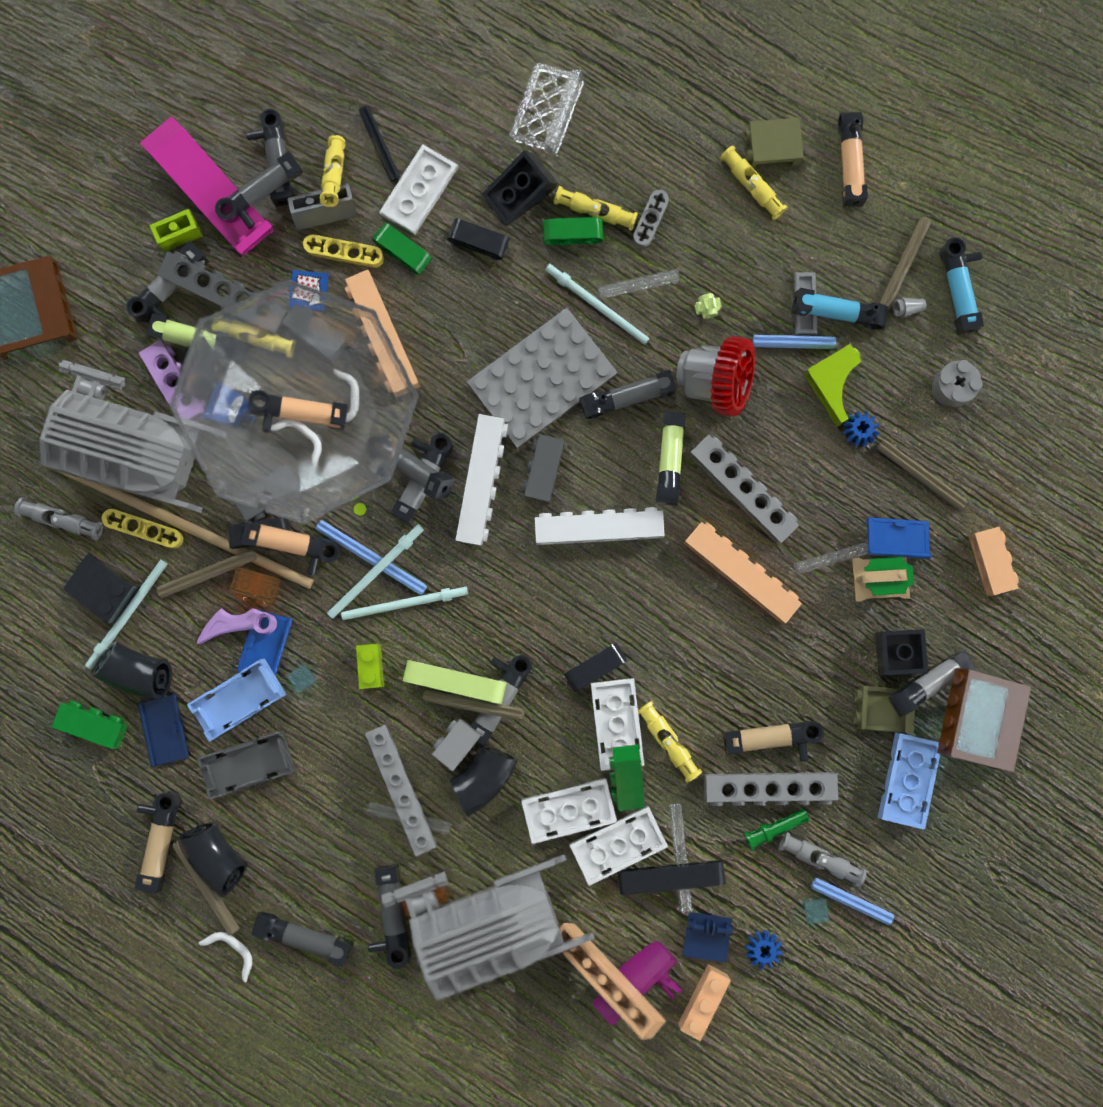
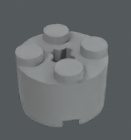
[932,360,983,407]

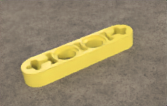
[303,235,384,268]
[102,509,184,549]

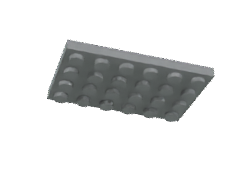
[467,308,618,449]

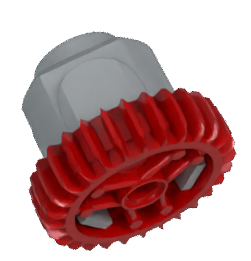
[676,336,756,417]

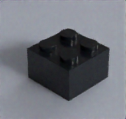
[875,629,928,675]

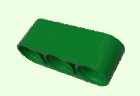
[543,217,604,245]
[372,222,432,275]

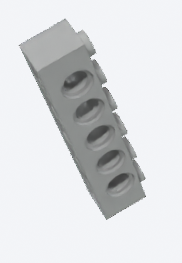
[689,435,799,545]
[365,725,438,857]
[704,772,838,806]

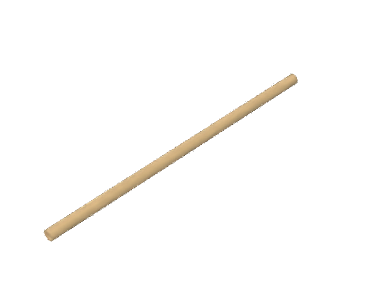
[48,467,314,589]

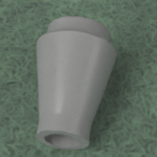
[893,297,926,318]

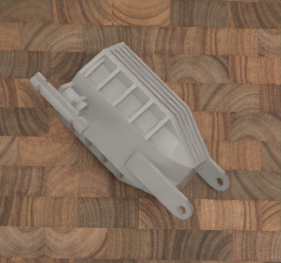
[40,360,226,513]
[381,855,595,1000]

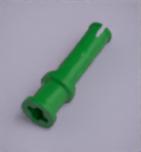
[743,809,810,851]

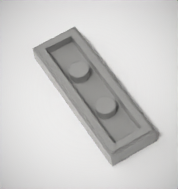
[794,272,817,335]

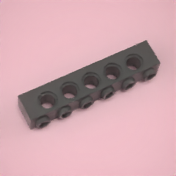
[157,251,288,333]

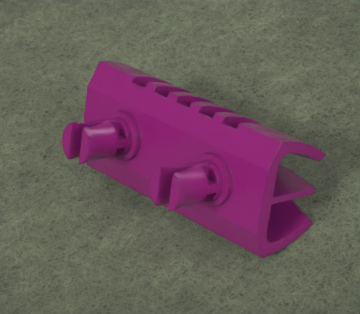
[593,941,682,1025]

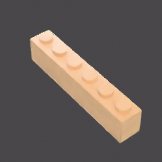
[345,270,420,397]
[683,522,802,624]
[559,923,666,1039]

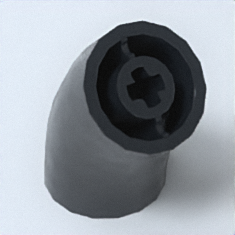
[92,641,172,700]
[450,746,518,817]
[176,822,248,897]

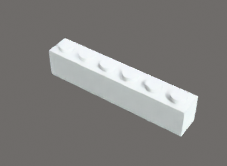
[455,414,508,545]
[535,507,665,545]

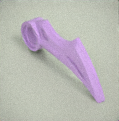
[197,608,277,645]

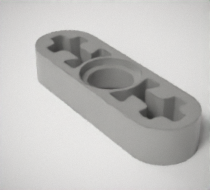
[633,190,669,248]

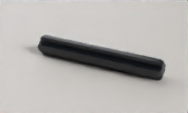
[359,106,400,182]

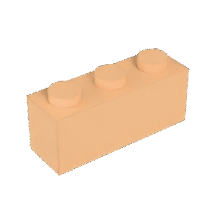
[968,527,1019,597]
[678,964,731,1041]

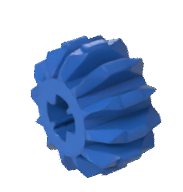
[843,411,879,447]
[745,930,783,969]

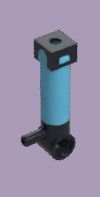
[939,237,984,335]
[791,288,888,330]

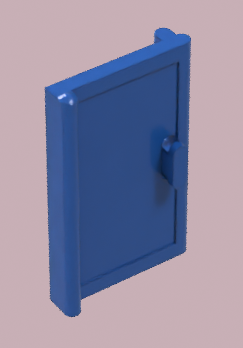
[865,517,932,559]
[237,609,293,676]

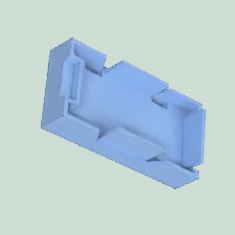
[187,658,286,742]
[878,733,940,830]

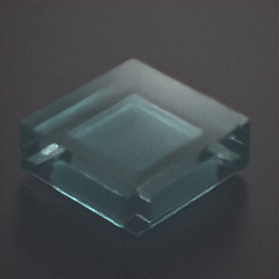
[287,663,317,693]
[803,898,829,924]

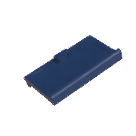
[138,694,189,768]

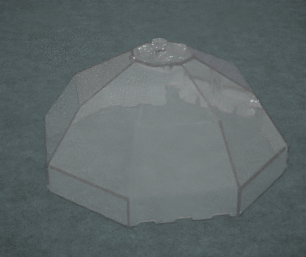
[170,279,419,525]

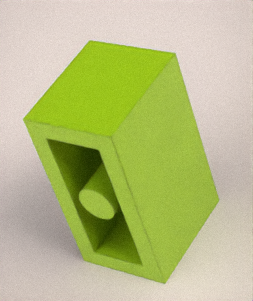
[150,209,203,252]
[356,644,384,689]

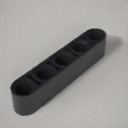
[617,860,726,895]

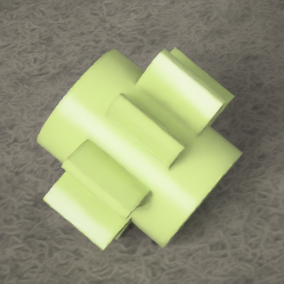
[695,293,722,319]

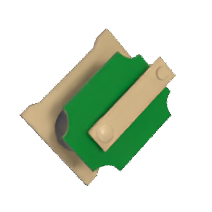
[852,557,914,602]

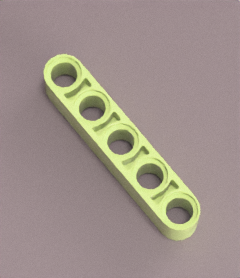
[403,660,506,704]

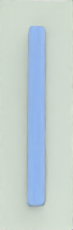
[316,520,427,595]

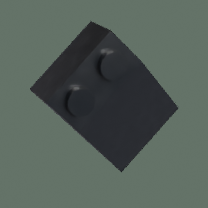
[482,150,559,226]
[63,553,140,623]

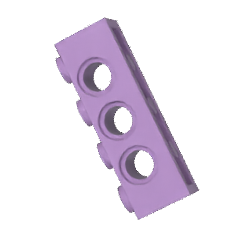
[139,340,206,423]

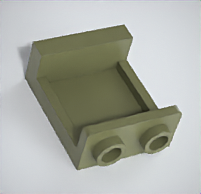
[744,118,804,169]
[854,686,915,733]

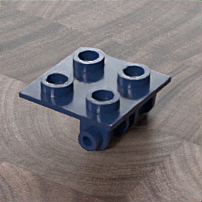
[683,912,733,963]

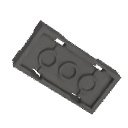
[197,730,296,800]

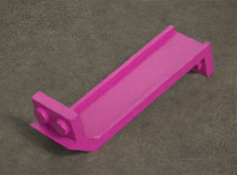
[140,116,274,258]

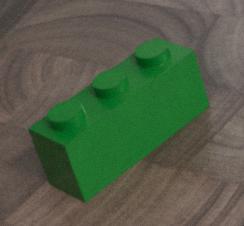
[52,700,128,749]
[609,744,644,811]

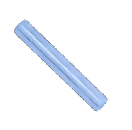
[752,335,836,349]
[811,878,894,925]

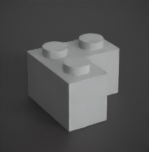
[432,719,481,771]

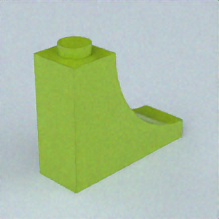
[803,344,862,427]

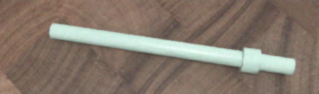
[545,264,650,345]
[327,524,424,618]
[85,559,168,670]
[341,586,468,620]

